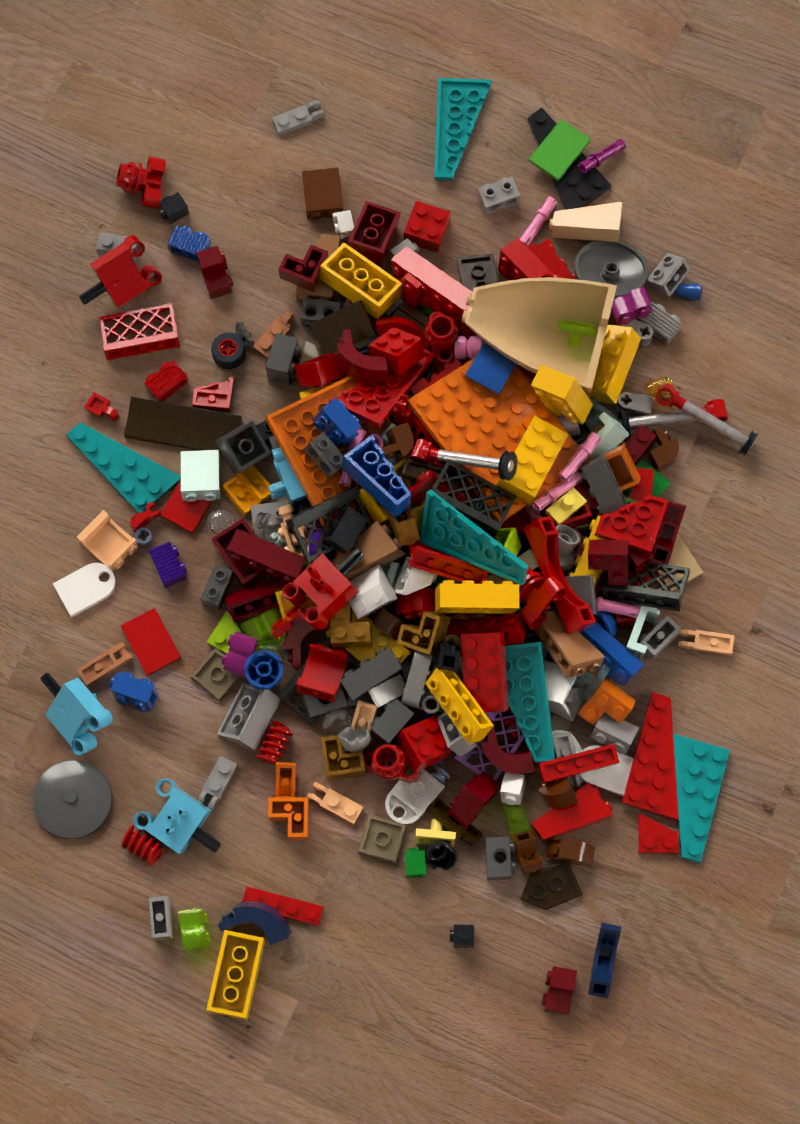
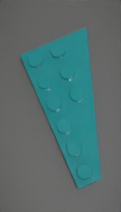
[505,642,556,762]

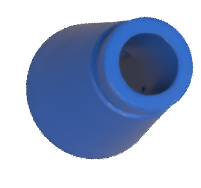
[674,283,702,301]

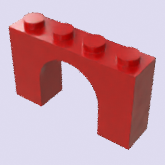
[579,468,654,515]

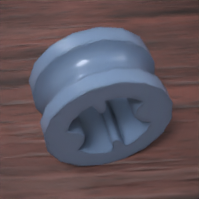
[135,527,153,546]
[431,766,450,785]

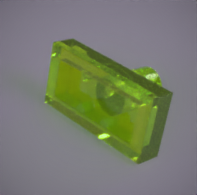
[557,319,597,347]
[501,802,530,840]

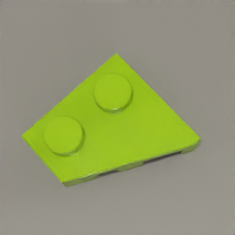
[207,611,242,654]

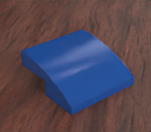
[465,344,517,395]

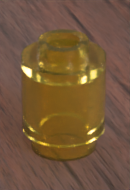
[645,376,674,399]

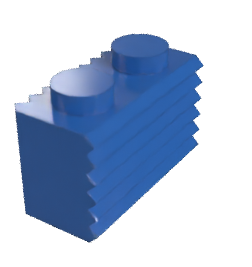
[167,225,211,261]

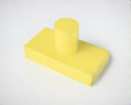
[545,487,587,526]
[415,818,456,848]

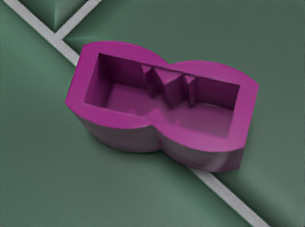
[612,287,653,325]
[222,632,259,677]

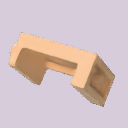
[77,510,138,571]

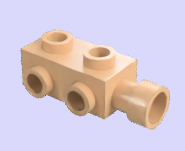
[277,504,309,557]

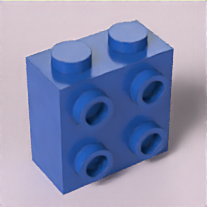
[311,397,362,448]
[109,671,158,712]

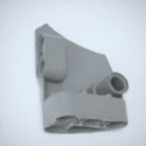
[401,650,464,713]

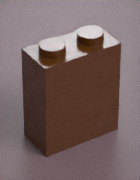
[302,167,343,220]

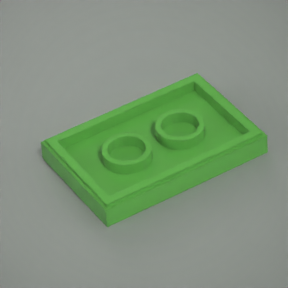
[529,119,591,181]

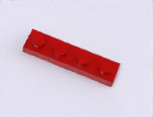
[538,744,620,784]
[242,886,324,927]

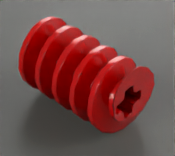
[256,721,293,765]
[121,825,166,866]

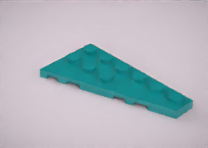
[434,78,492,181]
[66,422,181,514]
[419,489,528,586]
[673,734,730,863]

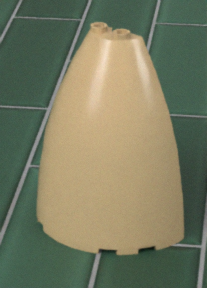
[462,277,617,393]

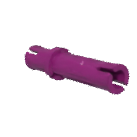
[578,139,626,174]

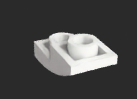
[368,674,406,708]

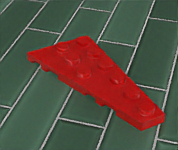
[329,349,436,429]
[621,692,679,821]

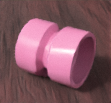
[454,336,481,361]

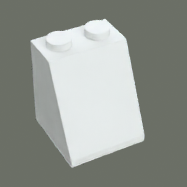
[544,661,588,722]

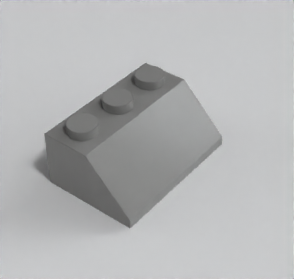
[217,683,281,750]

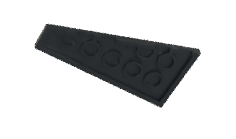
[527,108,611,210]

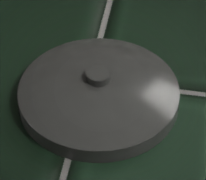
[574,241,648,298]
[33,760,112,839]

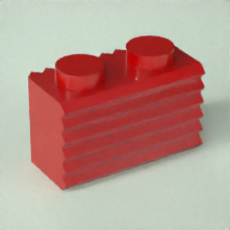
[144,360,189,402]

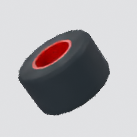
[211,333,246,369]

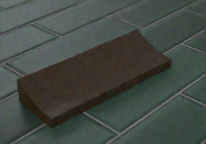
[124,396,243,455]

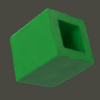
[405,848,426,878]

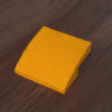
[221,465,271,516]

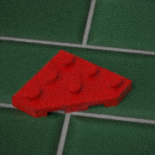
[594,495,668,554]

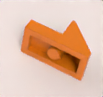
[275,762,297,797]

